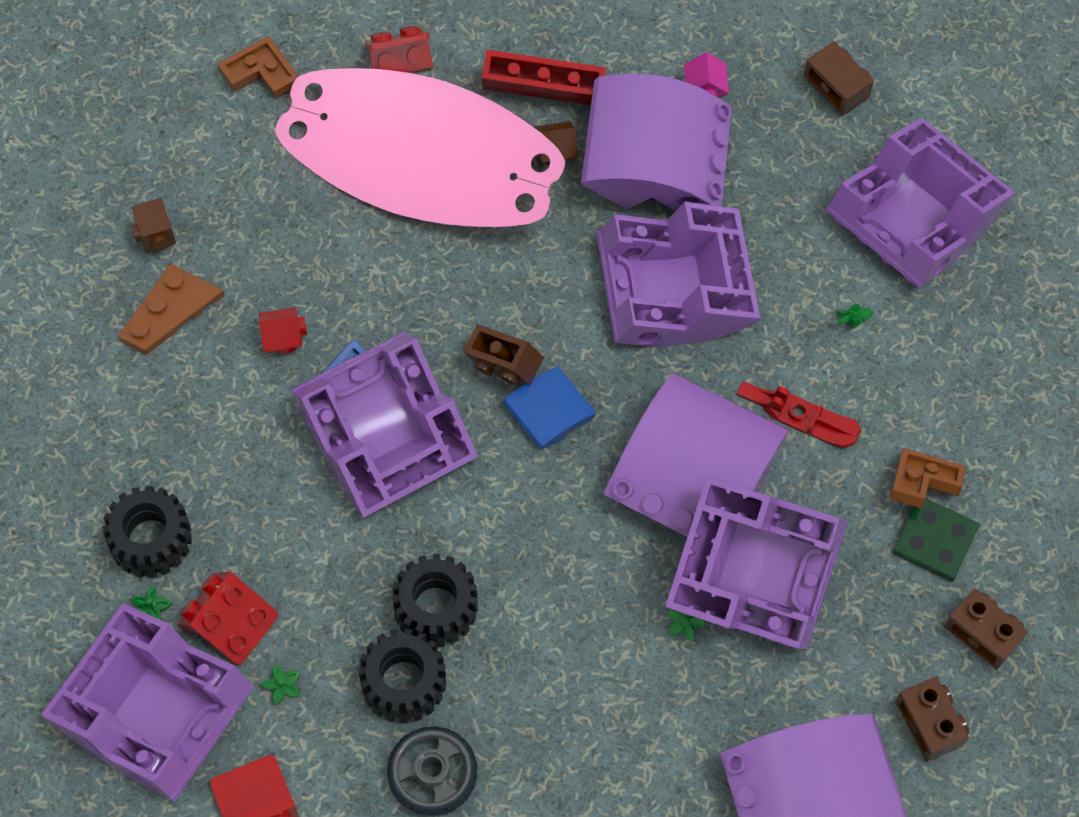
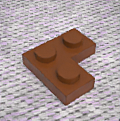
[217,36,299,98]
[890,448,966,508]

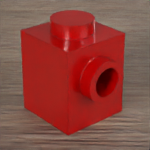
[259,307,307,353]

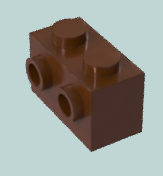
[803,41,874,116]
[463,324,544,385]
[944,588,1029,670]
[895,676,969,763]

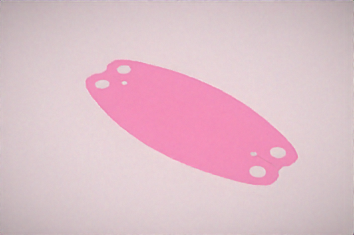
[275,68,565,227]

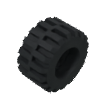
[103,486,192,578]
[392,554,478,647]
[359,629,446,724]

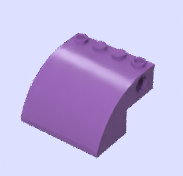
[581,73,732,211]
[826,117,1015,288]
[596,202,761,346]
[291,331,478,518]
[604,373,790,537]
[665,476,848,649]
[41,603,254,802]
[720,714,907,817]

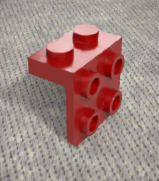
[177,571,278,664]
[210,755,299,817]

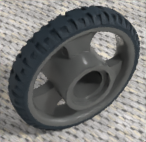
[387,726,477,816]

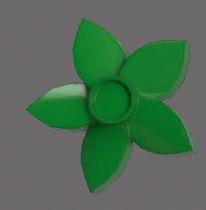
[836,304,874,328]
[132,586,172,620]
[667,608,707,642]
[260,664,300,705]

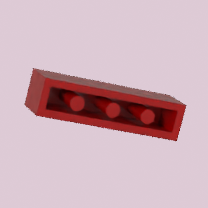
[482,49,606,105]

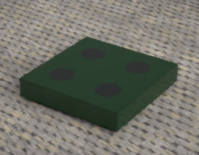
[892,498,980,582]

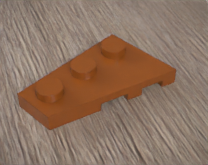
[118,263,225,355]

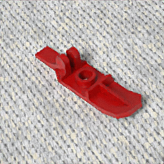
[736,381,861,448]

